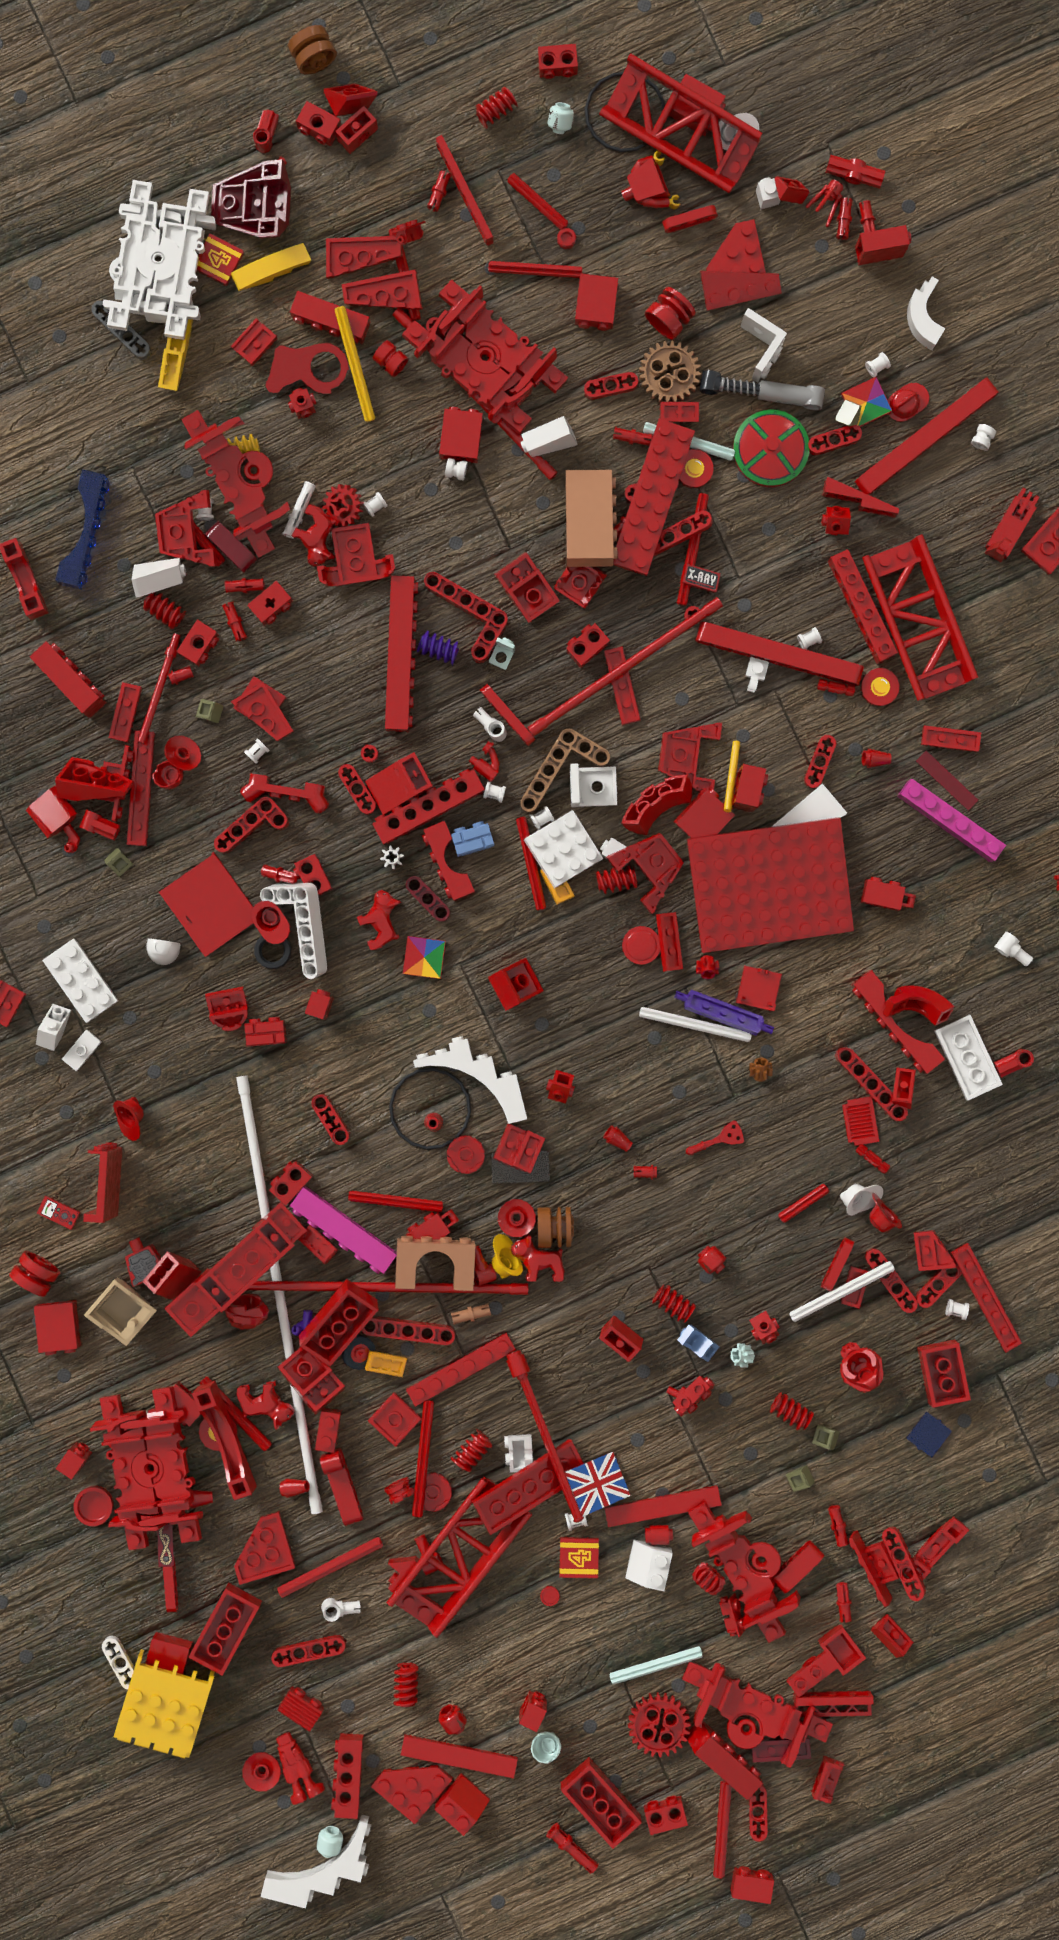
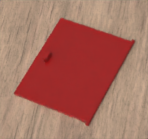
[159,852,253,957]

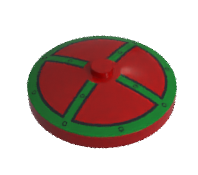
[733,410,810,487]

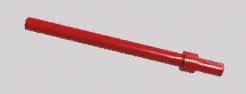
[138,633,181,744]

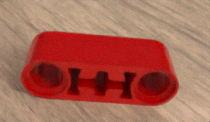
[311,1094,350,1145]
[772,1540,824,1594]

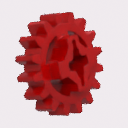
[322,484,364,527]

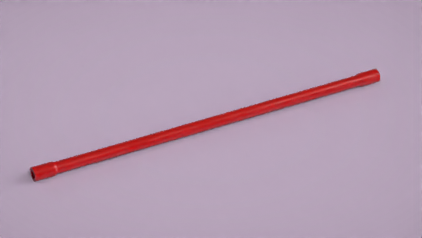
[247,1281,528,1295]

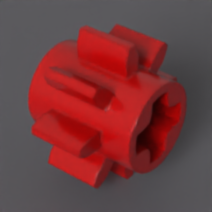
[696,955,719,979]

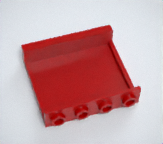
[83,1142,122,1223]

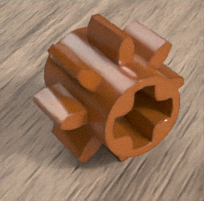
[749,1058,773,1082]

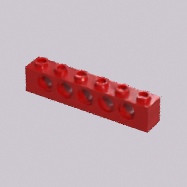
[828,549,898,664]
[373,769,485,845]

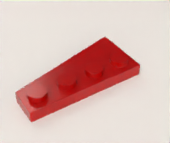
[342,270,423,310]

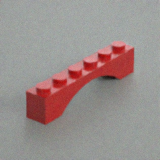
[851,970,945,1074]
[192,1381,257,1500]

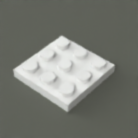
[524,810,603,889]

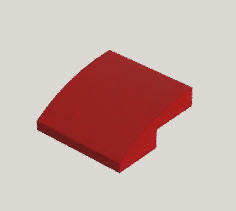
[493,1124,545,1174]

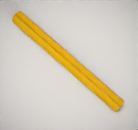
[335,306,375,422]

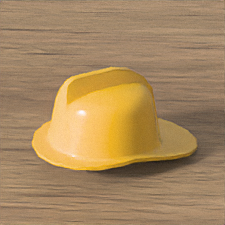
[492,1234,523,1279]

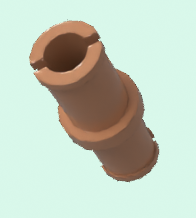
[451,1303,491,1325]

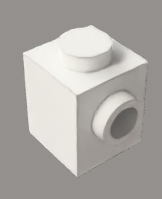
[756,177,780,209]

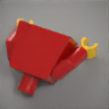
[621,151,681,209]

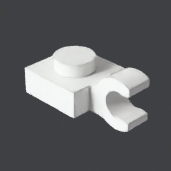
[745,657,769,693]

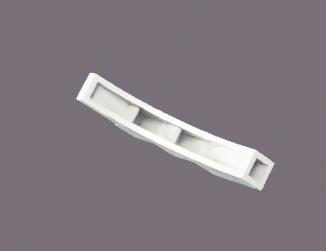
[413,1036,527,1124]
[261,1815,371,1909]

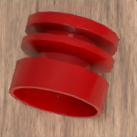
[644,287,696,340]

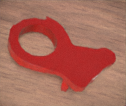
[265,343,349,394]

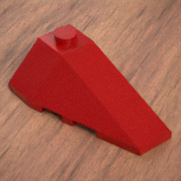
[55,757,134,801]

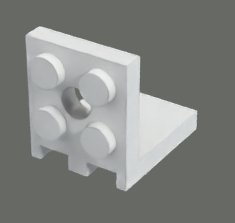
[740,308,787,383]
[570,764,617,807]

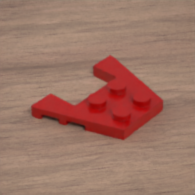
[155,490,218,566]
[658,722,722,792]
[606,833,684,914]

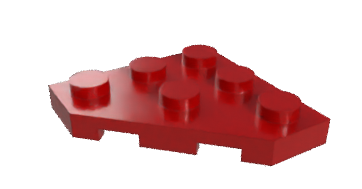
[706,219,766,273]
[234,1511,296,1585]
[371,1765,453,1824]

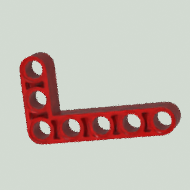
[424,572,508,663]

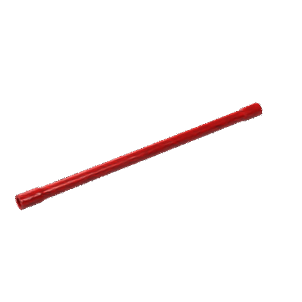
[392,308,558,480]
[527,597,723,737]

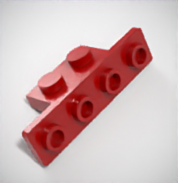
[98,745,133,822]
[849,1530,899,1607]

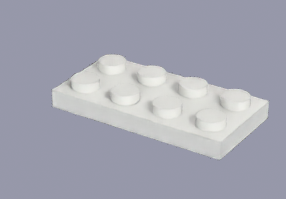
[42,938,119,1023]
[935,1015,1003,1101]

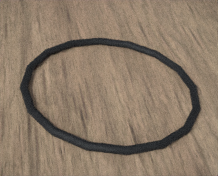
[585,72,665,152]
[389,1067,471,1150]

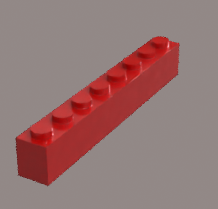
[385,576,418,732]

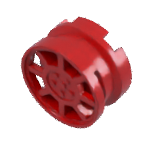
[384,1477,415,1504]

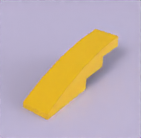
[231,243,311,291]
[158,319,193,391]

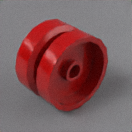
[9,1251,60,1297]

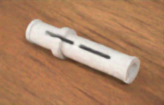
[282,481,316,539]

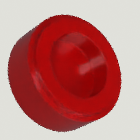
[557,228,576,249]

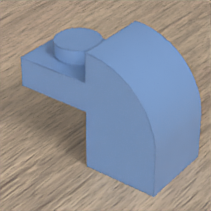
[677,1325,720,1362]

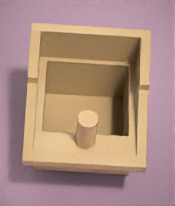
[84,1277,157,1346]

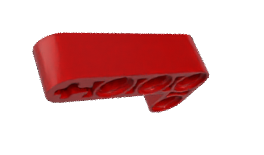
[214,797,289,854]
[320,1448,364,1526]

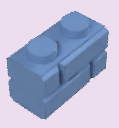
[451,821,495,857]

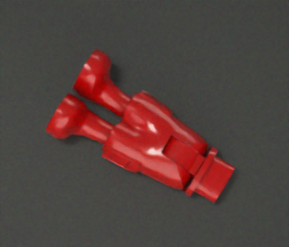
[276,1732,325,1805]

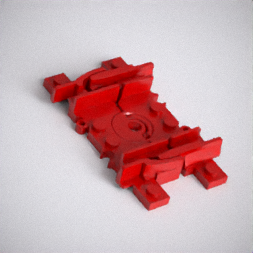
[402,279,568,435]
[90,1386,203,1550]

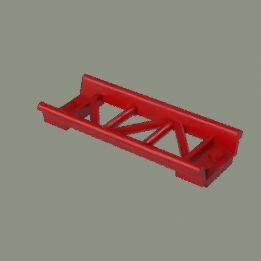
[599,53,763,194]
[862,534,978,701]
[386,1477,533,1638]

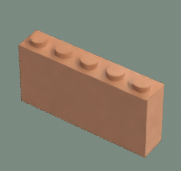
[566,470,617,567]

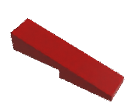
[822,477,899,518]

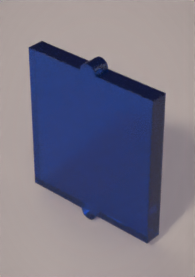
[906,1411,952,1458]

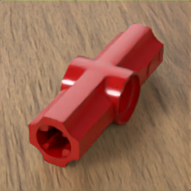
[825,155,885,189]

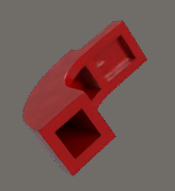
[883,986,955,1026]

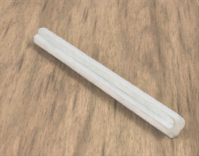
[639,1007,752,1042]
[790,1261,895,1322]

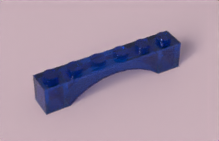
[55,469,110,590]

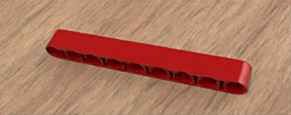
[854,377,999,495]
[695,622,864,686]

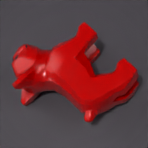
[291,504,337,567]
[357,890,401,951]
[511,1233,564,1282]
[237,1381,295,1430]

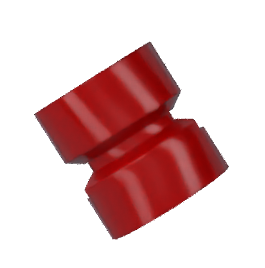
[372,340,409,377]

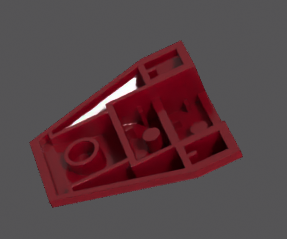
[211,160,291,238]

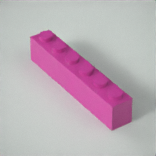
[897,779,1006,862]
[290,1186,397,1274]

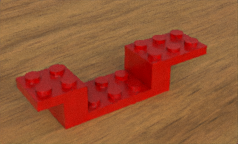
[164,1202,307,1337]

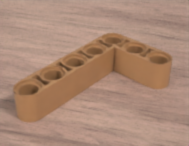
[521,729,610,813]

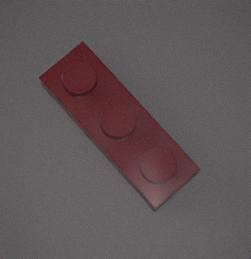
[752,1738,811,1763]

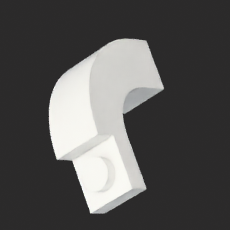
[907,276,945,350]

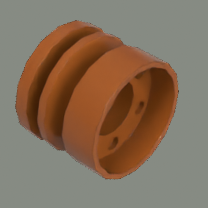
[537,1207,574,1248]

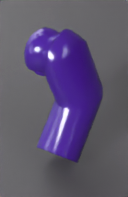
[291,1310,313,1336]

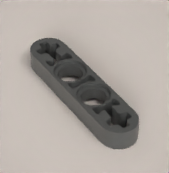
[92,301,151,360]

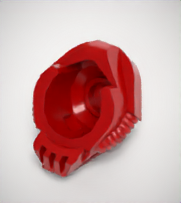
[224,1294,269,1329]
[840,1342,884,1393]

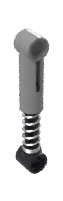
[700,370,825,410]

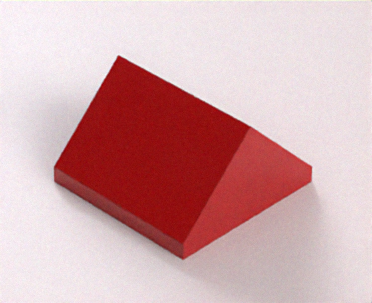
[324,83,377,117]

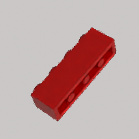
[290,291,371,344]

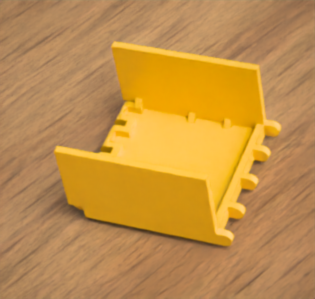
[114,1649,214,1759]

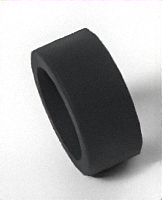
[254,936,292,969]

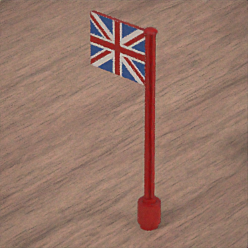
[506,1350,631,1523]

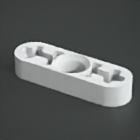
[102,1636,135,1689]

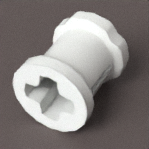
[865,352,891,377]
[363,492,387,517]
[196,498,214,521]
[797,627,822,650]
[244,738,270,764]
[483,782,506,803]
[530,806,554,830]
[945,1299,969,1320]
[565,1513,588,1531]

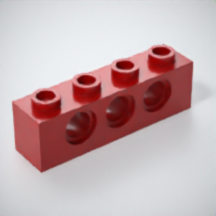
[331,1733,364,1819]

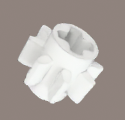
[380,845,404,870]

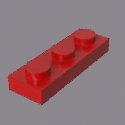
[109,682,142,743]
[921,725,981,752]
[656,912,683,972]

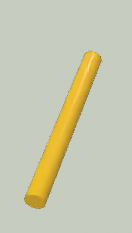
[724,741,740,812]

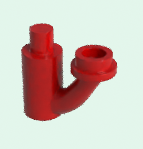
[469,741,499,782]

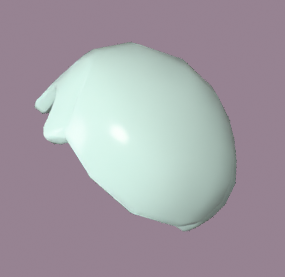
[531,1731,561,1764]

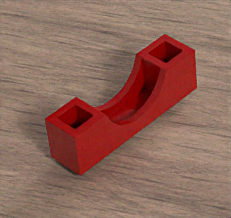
[0,538,49,620]
[422,821,475,901]

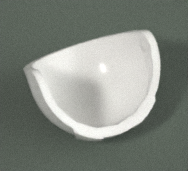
[146,939,181,965]

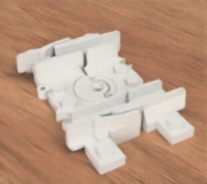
[103,180,216,340]

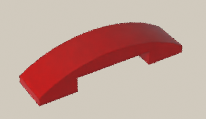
[903,1517,969,1582]

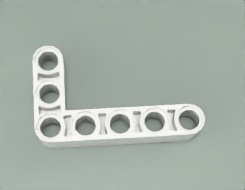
[260,883,327,979]

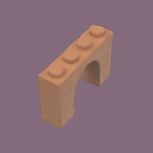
[395,1236,475,1291]

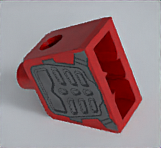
[125,1237,162,1287]

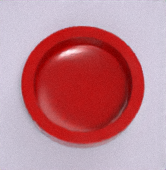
[622,926,660,965]
[74,1486,114,1526]

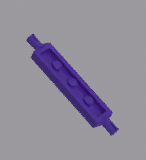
[674,990,774,1036]

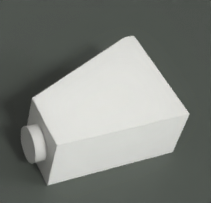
[521,416,578,457]
[131,558,186,597]

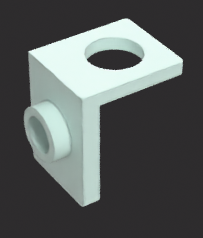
[489,638,515,670]

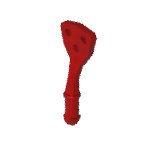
[686,1120,744,1155]

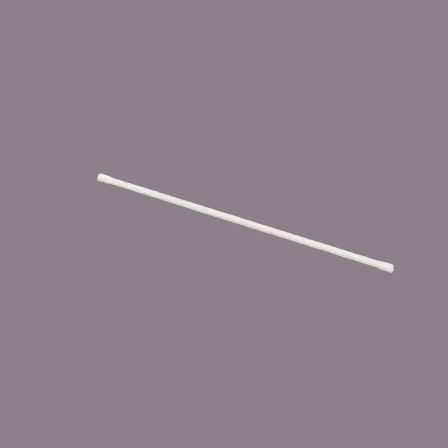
[236,1075,323,1514]

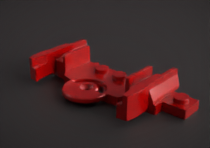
[181,410,291,558]
[688,1502,801,1643]
[682,1661,833,1768]

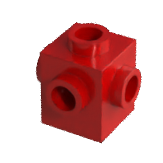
[288,388,317,419]
[821,506,851,535]
[546,1070,575,1104]
[749,1311,780,1344]

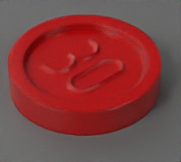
[540,1586,559,1606]

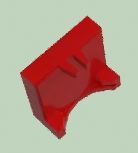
[735,965,782,1011]

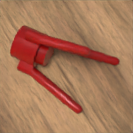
[806,180,843,227]

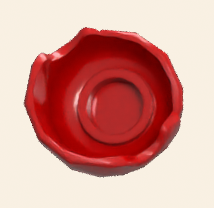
[152,760,184,790]

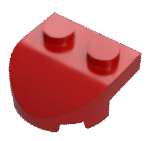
[205,986,248,1031]

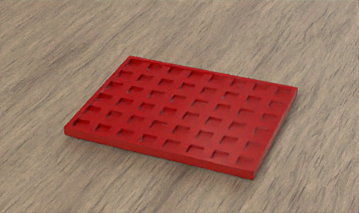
[687,817,854,953]

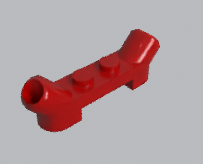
[240,774,329,814]

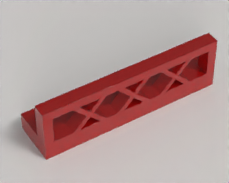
[793,1691,873,1717]

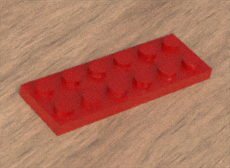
[471,1439,584,1535]

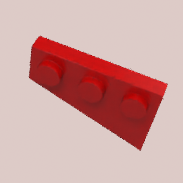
[231,682,294,742]

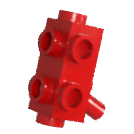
[666,1376,715,1417]

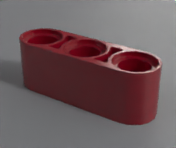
[205,521,257,573]
[406,876,450,922]

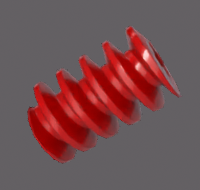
[476,87,518,129]
[143,592,186,629]
[596,865,637,894]
[652,1284,696,1323]
[770,1392,814,1431]
[450,1428,493,1472]
[393,1663,419,1707]

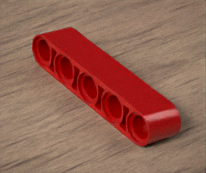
[835,1047,908,1121]
[362,1316,456,1345]

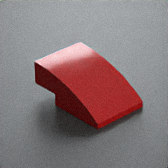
[494,553,560,623]
[277,1347,345,1415]

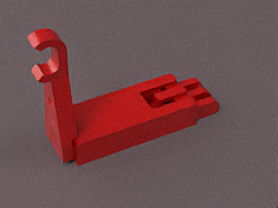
[985,487,1039,562]

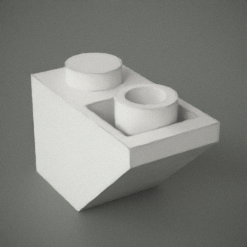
[36,1004,71,1051]

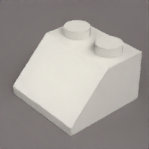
[625,1540,673,1591]

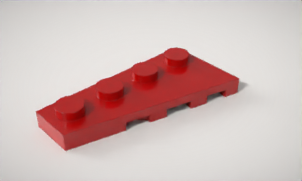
[326,236,402,279]
[700,271,782,310]

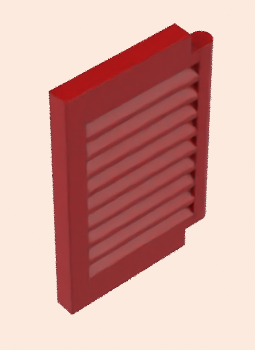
[842,1096,879,1146]

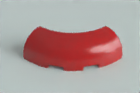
[621,775,692,835]

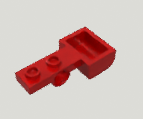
[786,1625,866,1697]

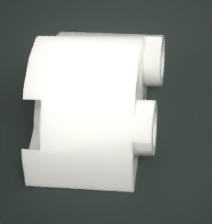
[504,1434,533,1473]

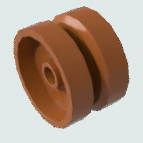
[288,25,337,75]

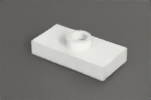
[62,1030,102,1071]

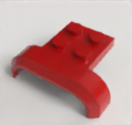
[317,523,395,587]

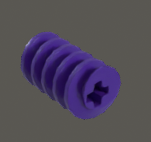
[417,630,459,665]

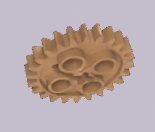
[639,340,701,403]

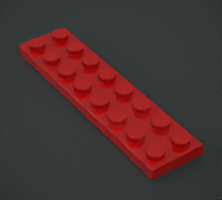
[613,418,695,576]

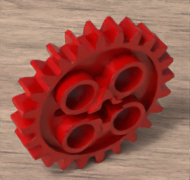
[628,1692,691,1758]

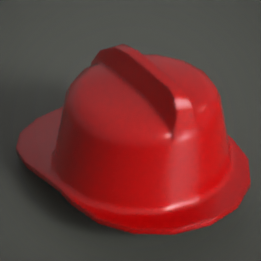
[888,383,929,422]
[251,901,290,944]
[113,1097,144,1141]
[869,1193,902,1232]

